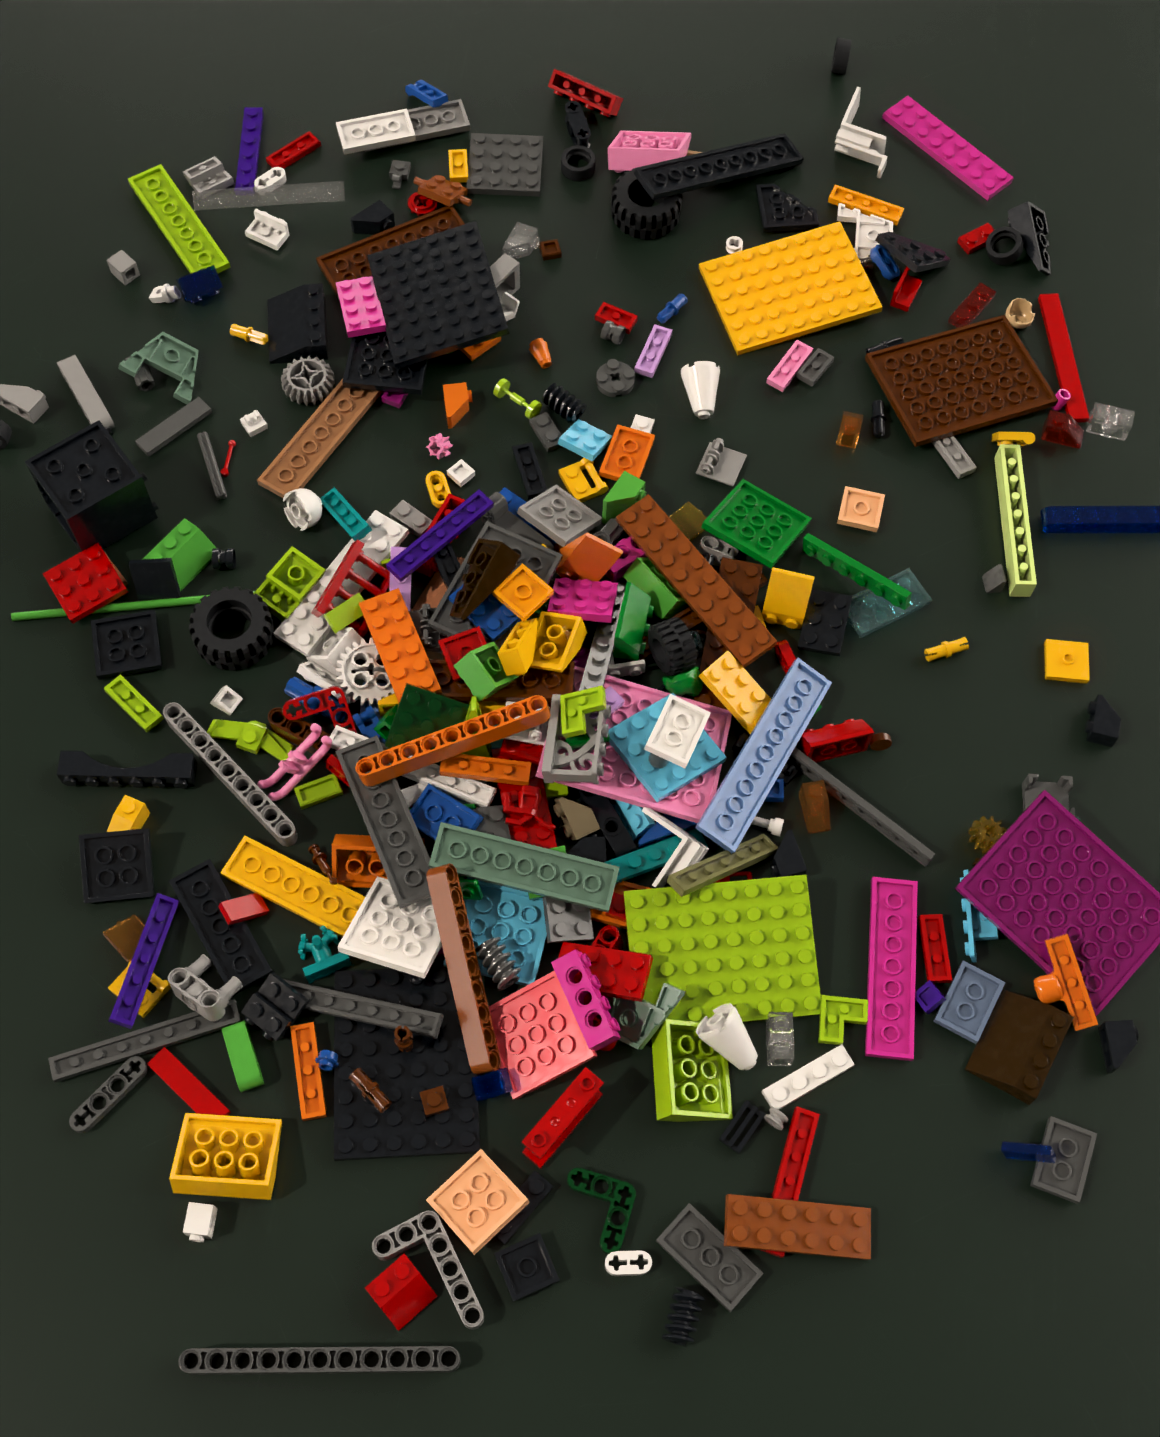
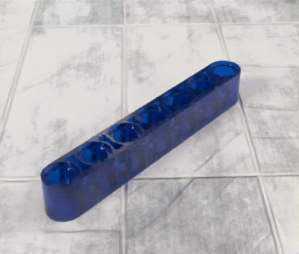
[1040,506,1160,533]

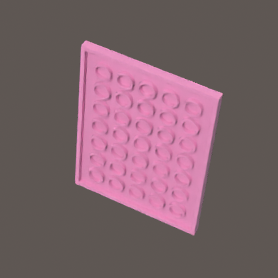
[535,666,732,823]

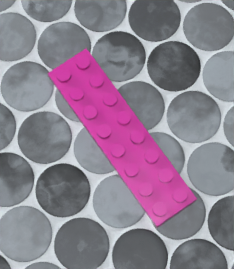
[882,96,1014,201]
[865,877,918,1061]

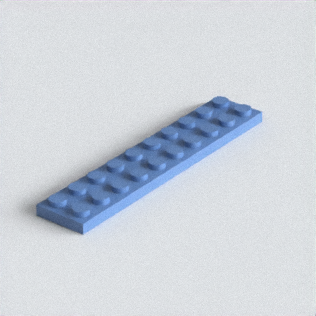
[695,658,832,854]

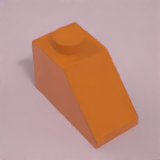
[443,382,472,429]

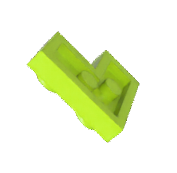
[560,686,606,738]
[818,995,868,1045]

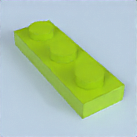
[104,674,164,732]

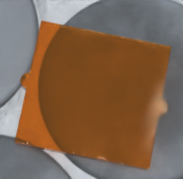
[103,914,145,962]

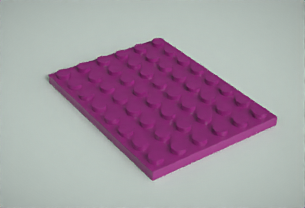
[954,790,1160,1016]

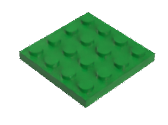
[701,479,812,569]

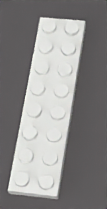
[274,510,409,657]

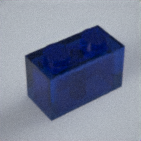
[176,265,223,304]

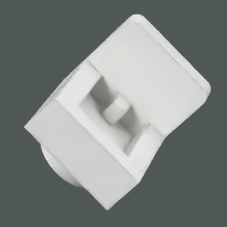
[500,292,520,321]

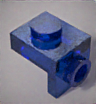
[472,1068,513,1101]

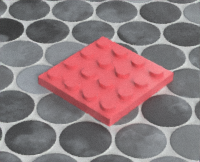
[489,971,597,1100]

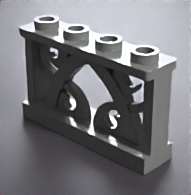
[542,694,611,784]

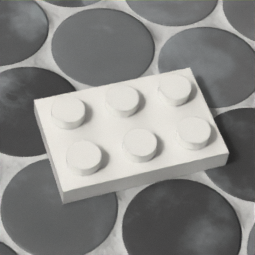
[644,694,711,768]

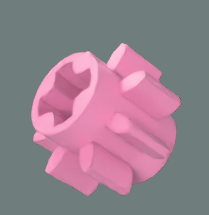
[426,433,453,460]

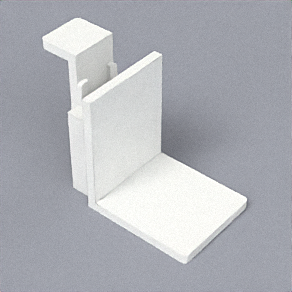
[834,86,888,178]
[642,807,709,888]

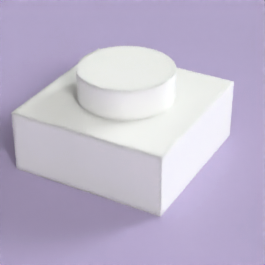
[631,414,655,434]
[447,459,476,487]

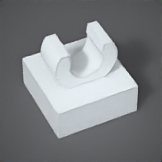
[240,410,268,437]

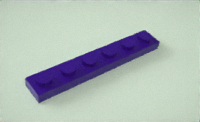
[235,107,264,196]
[386,490,494,582]
[108,893,179,1029]

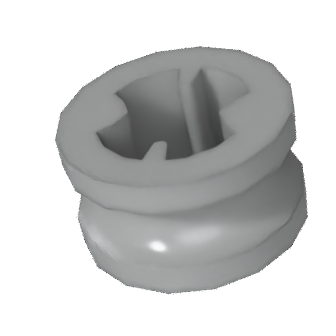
[764,1107,789,1130]

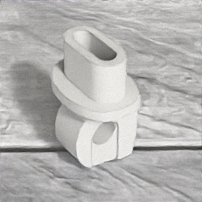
[149,284,181,303]

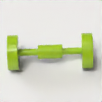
[493,378,542,419]

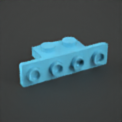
[960,869,999,962]

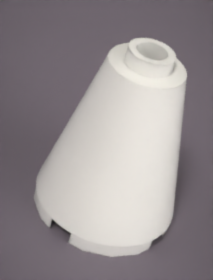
[681,361,720,419]
[696,1003,758,1070]

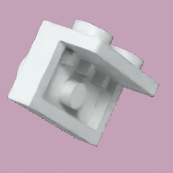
[245,209,290,251]

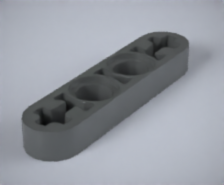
[69,1056,148,1134]

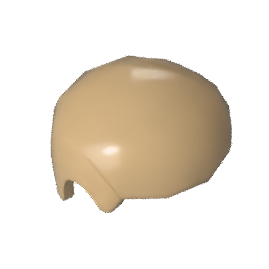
[1005,298,1035,329]

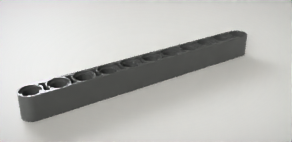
[178,1346,461,1375]

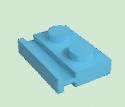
[611,800,655,841]

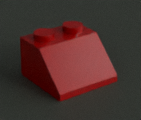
[365,1254,438,1331]

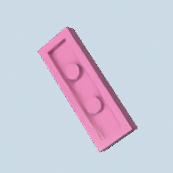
[766,340,813,392]

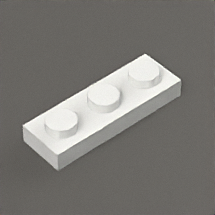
[297,660,359,704]

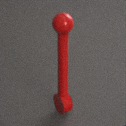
[220,440,236,477]

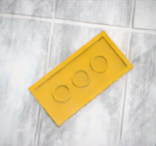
[698,651,771,734]

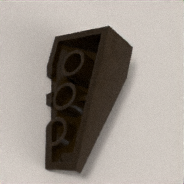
[450,538,520,620]

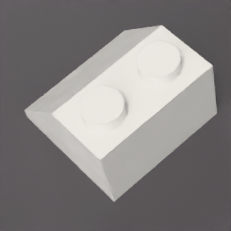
[306,627,362,676]

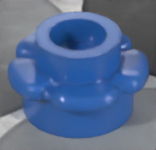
[315,1050,339,1071]

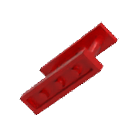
[311,540,390,637]
[522,1067,604,1169]

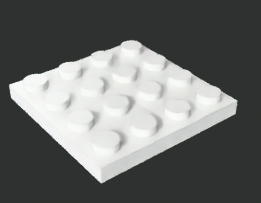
[338,876,442,979]

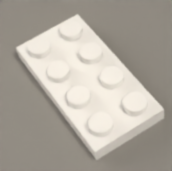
[336,109,416,155]

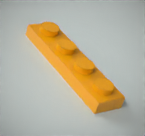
[828,184,904,226]

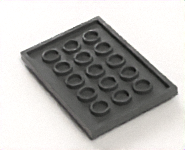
[428,521,563,649]

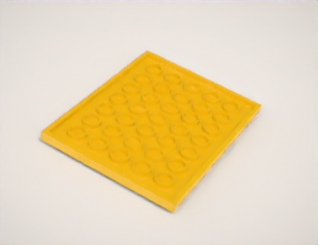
[699,221,882,356]

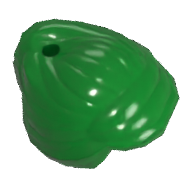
[662,667,704,697]

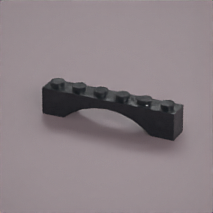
[57,751,198,789]

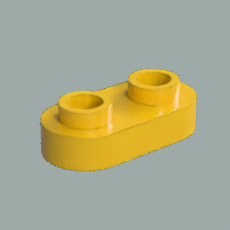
[426,471,451,508]

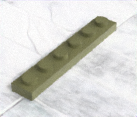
[666,833,778,897]

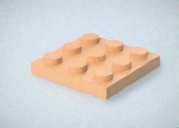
[426,1149,530,1255]

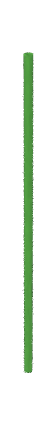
[11,590,256,621]

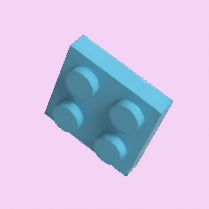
[558,419,612,461]

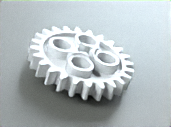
[335,638,394,706]

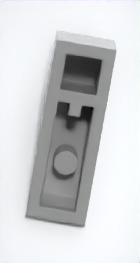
[0,384,49,424]

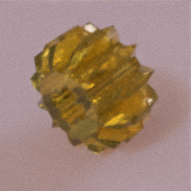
[968,816,1007,854]

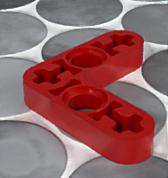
[282,686,357,733]

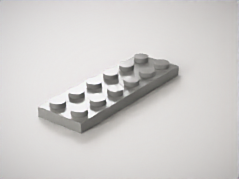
[365,99,470,152]

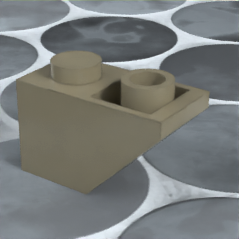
[553,797,600,840]

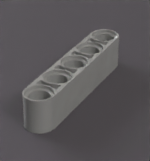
[57,355,115,429]

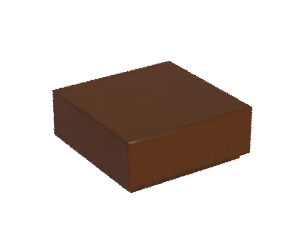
[539,239,562,261]

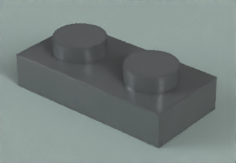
[796,348,834,387]
[529,412,562,453]

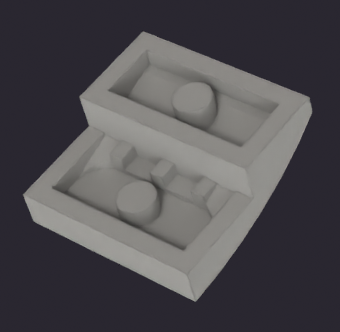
[183,156,235,199]

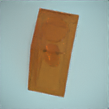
[836,411,863,449]
[799,780,831,834]

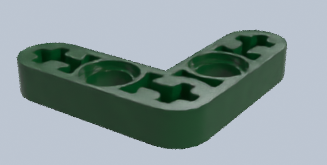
[567,1168,636,1255]

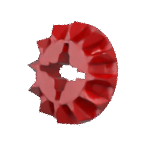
[408,192,437,216]

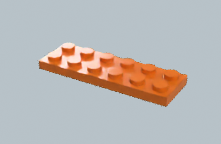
[359,588,442,703]

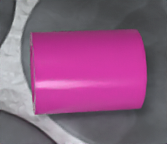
[1051,389,1071,411]

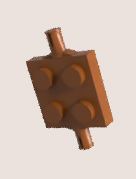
[413,175,472,207]

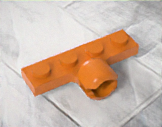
[1034,933,1098,1031]

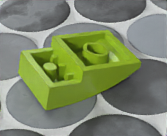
[253,546,326,622]

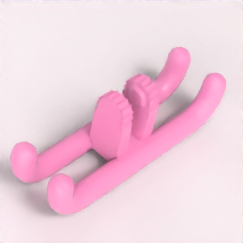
[257,723,332,801]

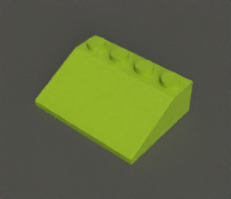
[651,1019,733,1122]

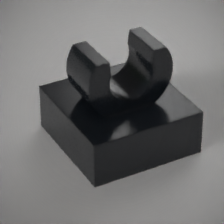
[777,759,801,787]

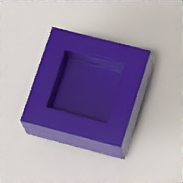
[915,980,946,1014]

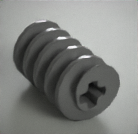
[475,937,521,990]

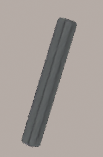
[197,431,227,500]

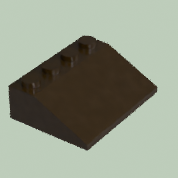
[964,989,1074,1105]

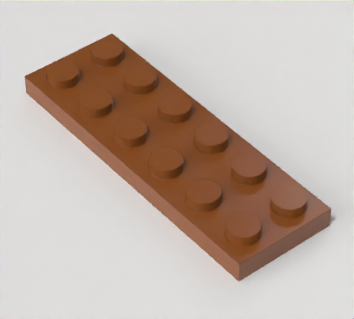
[724,1194,871,1260]

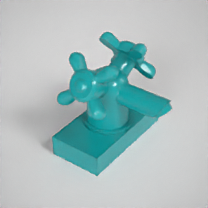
[298,925,352,983]

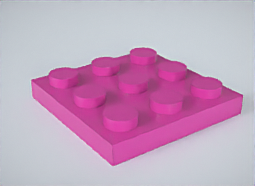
[547,577,618,623]

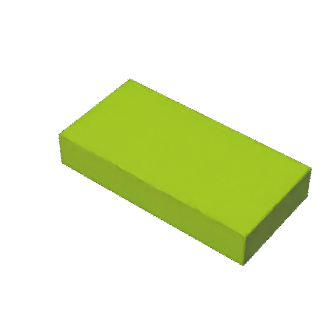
[323,593,365,633]
[294,774,343,810]

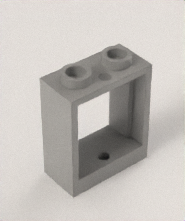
[490,253,520,301]

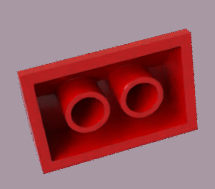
[797,719,874,763]

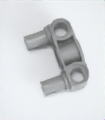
[168,954,243,1021]

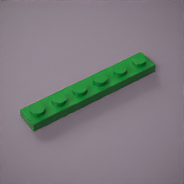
[802,533,912,610]

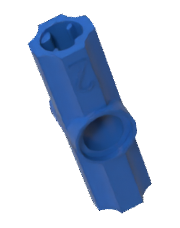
[284,676,347,722]

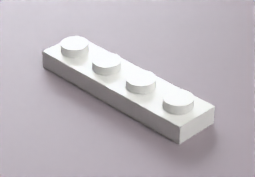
[762,1044,855,1110]

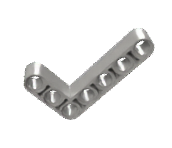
[372,1210,484,1330]

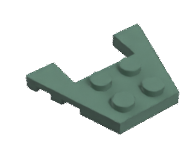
[118,332,199,404]
[601,983,686,1050]

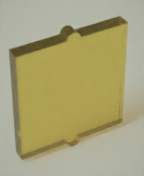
[669,501,707,541]

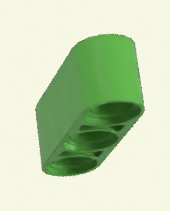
[222,1020,264,1093]

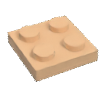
[837,486,885,532]

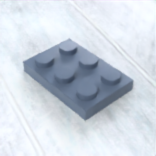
[933,960,1006,1044]

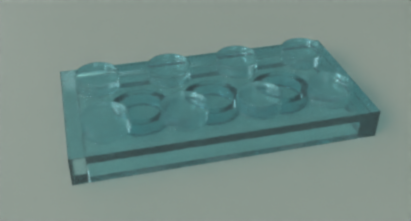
[848,568,932,638]

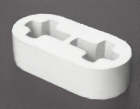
[254,167,287,195]
[605,1250,652,1276]

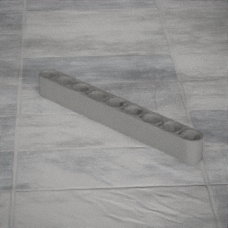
[163,702,298,847]

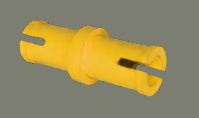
[924,637,969,662]

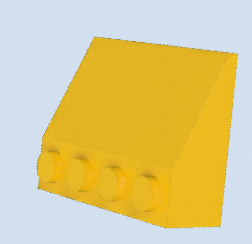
[169,1113,282,1200]

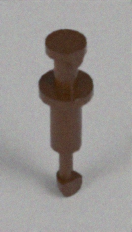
[308,844,337,885]

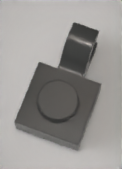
[389,160,411,189]

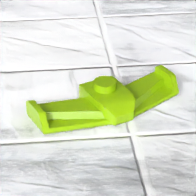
[207,719,296,761]

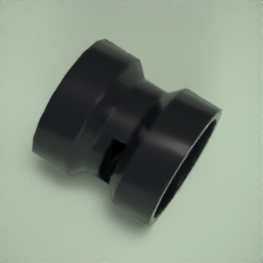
[212,548,236,569]

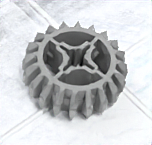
[281,356,335,406]

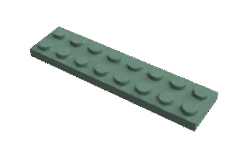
[429,822,620,913]

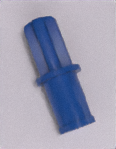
[657,293,688,323]

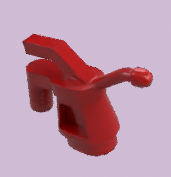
[502,785,556,830]

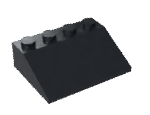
[267,283,328,364]

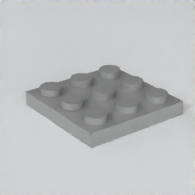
[517,485,602,547]

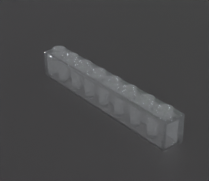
[192,181,346,211]

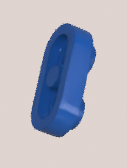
[870,244,900,281]

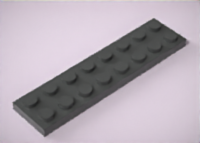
[335,736,431,909]

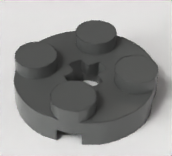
[596,359,635,397]

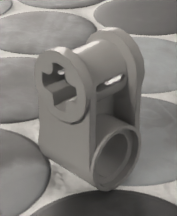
[698,536,739,567]

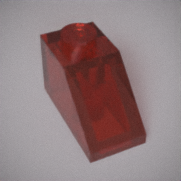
[1041,410,1084,449]

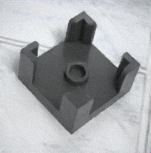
[1022,773,1075,816]

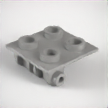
[696,438,747,487]

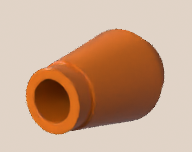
[529,338,552,369]

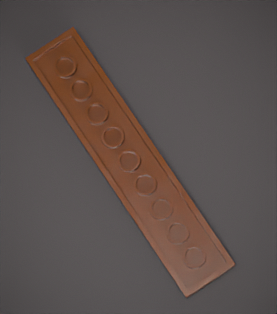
[616,494,777,668]

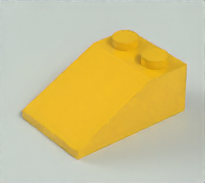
[762,567,814,629]
[530,611,587,673]

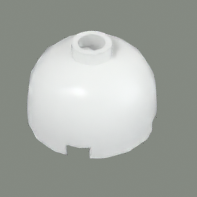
[283,488,322,531]

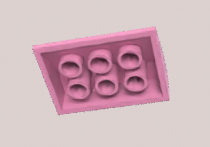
[608,131,691,173]

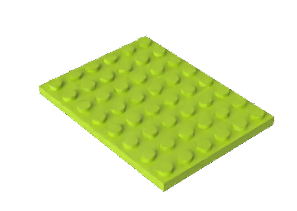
[623,874,821,1022]

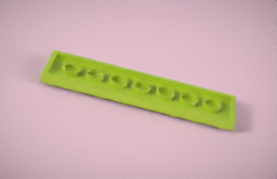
[128,164,231,283]

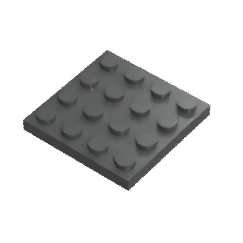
[466,133,543,197]

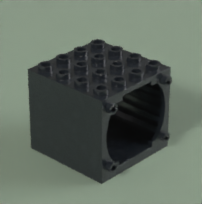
[25,420,159,552]

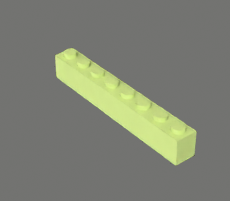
[994,444,1037,597]

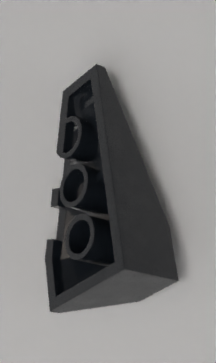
[1008,201,1051,276]

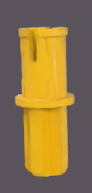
[230,324,268,345]

